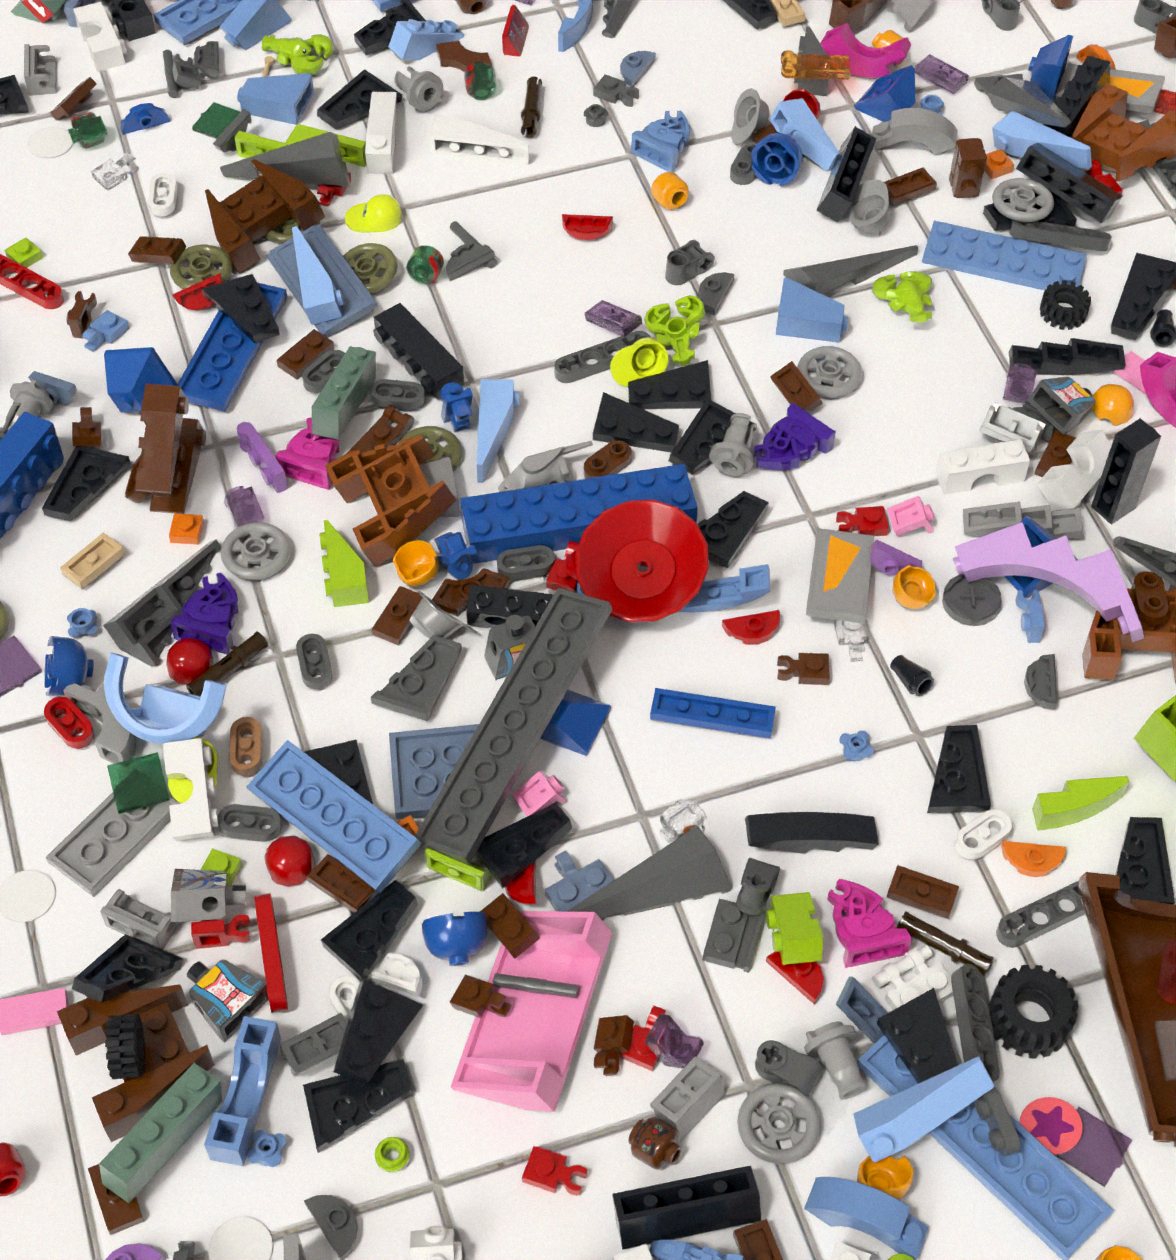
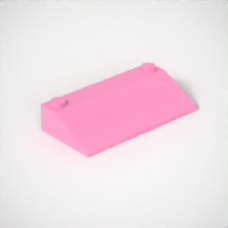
[451,911,613,1112]

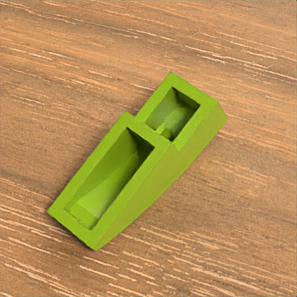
[1032,776,1129,831]

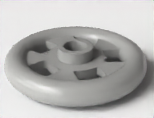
[992,178,1054,222]
[797,346,862,398]
[221,522,290,580]
[737,1083,820,1164]

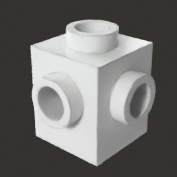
[410,1226,462,1260]

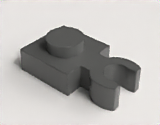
[172,54,201,89]
[593,74,639,107]

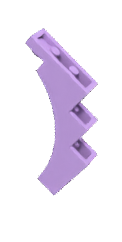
[953,522,1144,642]

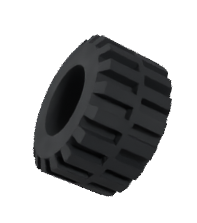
[989,964,1079,1059]

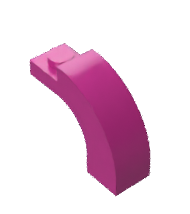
[821,23,911,78]
[1140,352,1176,428]

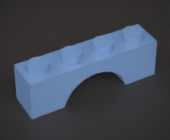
[204,1016,282,1166]

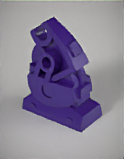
[753,402,836,470]
[171,572,239,655]

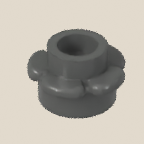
[583,104,608,127]

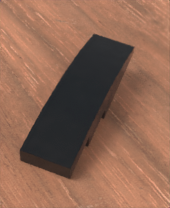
[1008,338,1126,375]
[745,812,879,854]

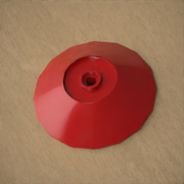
[575,499,709,623]

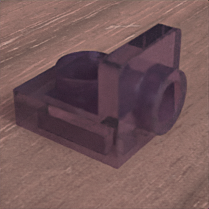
[1002,364,1037,404]
[224,486,265,528]
[645,1014,704,1068]

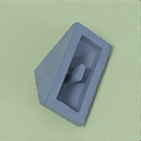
[836,977,888,1044]

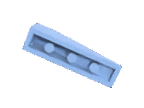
[992,110,1092,169]
[292,226,345,325]
[477,379,519,483]
[853,1056,995,1163]

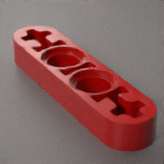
[0,254,64,309]
[254,893,288,1013]

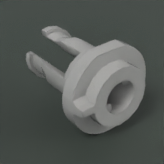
[394,66,444,112]
[0,380,53,434]
[709,413,757,476]
[804,1021,867,1100]

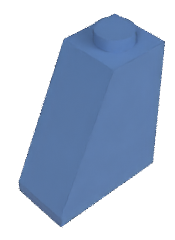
[220,0,292,50]
[237,73,314,125]
[776,278,848,343]

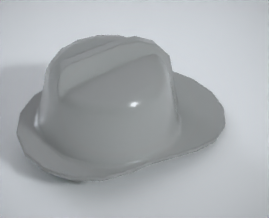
[731,88,769,145]
[850,179,891,236]
[410,591,477,639]

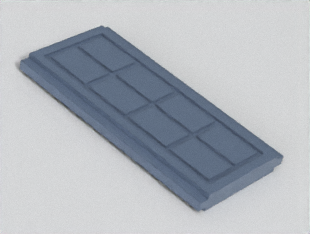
[266,224,378,337]

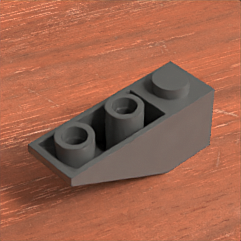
[794,26,831,96]

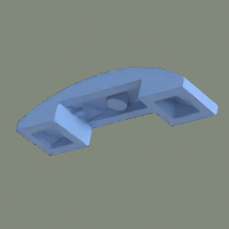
[558,0,593,52]
[679,564,770,612]

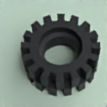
[1039,280,1091,330]
[105,1014,145,1079]

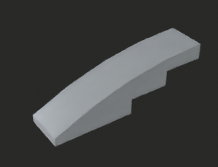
[963,501,1084,539]

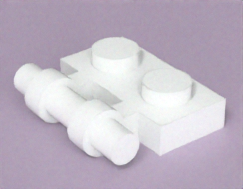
[872,945,953,1010]

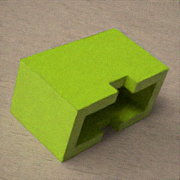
[766,892,823,965]

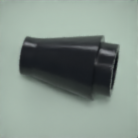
[1150,309,1176,347]
[890,655,934,696]

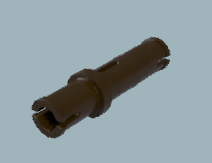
[521,76,542,137]
[186,631,268,696]
[897,911,994,976]

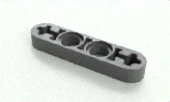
[1009,220,1112,251]
[554,331,651,383]
[996,881,1085,948]
[951,964,1000,1082]

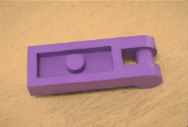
[237,422,288,493]

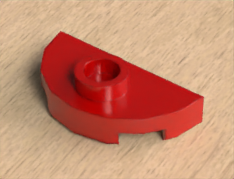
[562,214,613,240]
[172,273,223,311]
[722,610,780,645]
[505,861,536,904]
[766,952,824,1005]

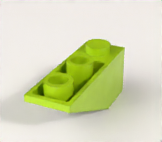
[319,520,369,607]

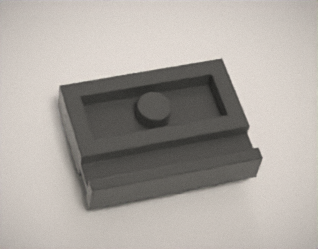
[702,898,765,973]

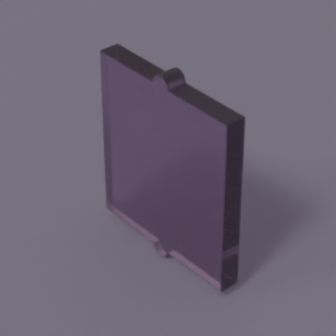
[0,635,42,697]
[1054,1107,1132,1187]

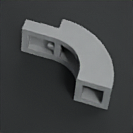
[872,108,958,155]
[63,683,136,769]

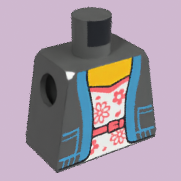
[1027,377,1096,435]
[484,615,535,680]
[187,959,269,1043]

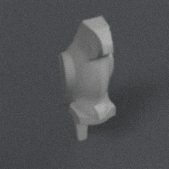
[498,441,593,492]

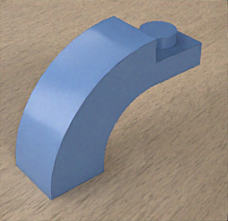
[804,1177,929,1260]

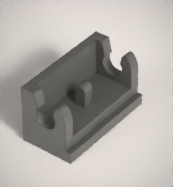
[280,1012,347,1076]

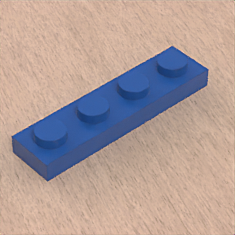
[650,688,776,739]

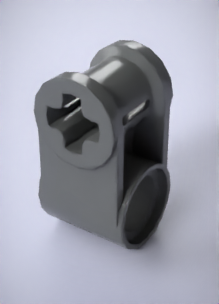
[981,0,1020,31]
[1133,0,1176,34]
[665,240,715,285]
[736,857,780,915]
[755,1040,823,1097]

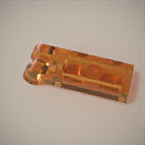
[781,50,850,80]

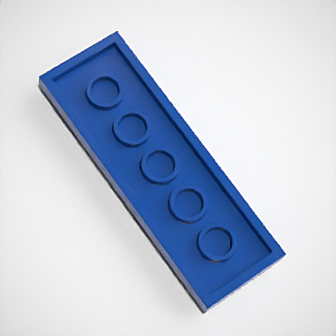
[178,282,287,412]

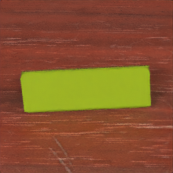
[425,848,492,891]

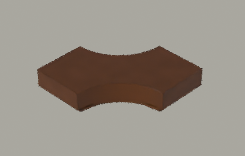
[436,40,493,78]
[432,568,511,617]

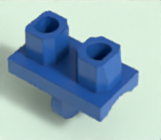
[440,382,473,432]
[434,532,477,579]

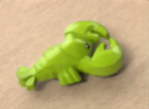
[261,34,334,75]
[872,271,932,323]
[644,295,705,366]

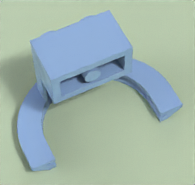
[104,652,227,744]

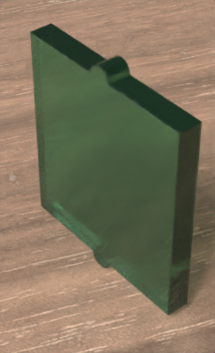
[192,102,240,139]
[107,752,170,814]

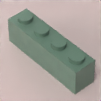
[311,346,376,440]
[99,1063,222,1203]

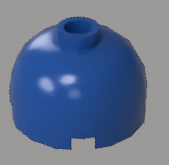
[751,133,803,186]
[44,636,94,696]
[422,911,487,966]

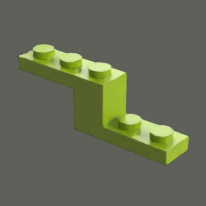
[235,124,366,167]

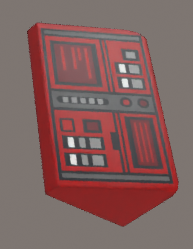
[502,5,529,57]

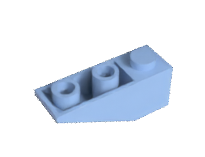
[388,19,465,60]
[769,98,840,171]

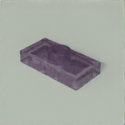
[915,54,969,94]
[585,300,642,337]

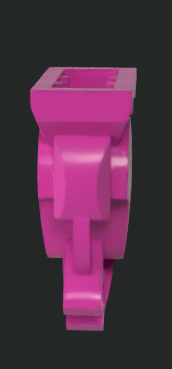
[275,417,340,490]
[827,879,912,968]

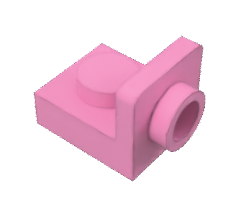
[887,496,935,537]
[511,771,567,816]

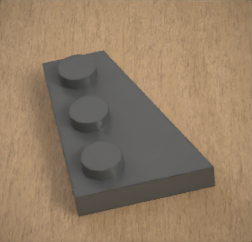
[371,635,462,721]

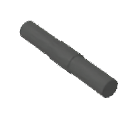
[163,50,178,98]
[450,221,497,268]
[493,973,580,998]

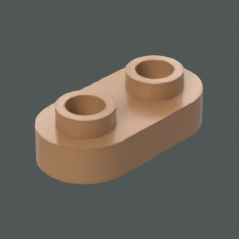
[229,717,263,776]

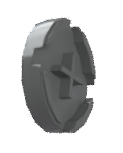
[942,574,1002,626]

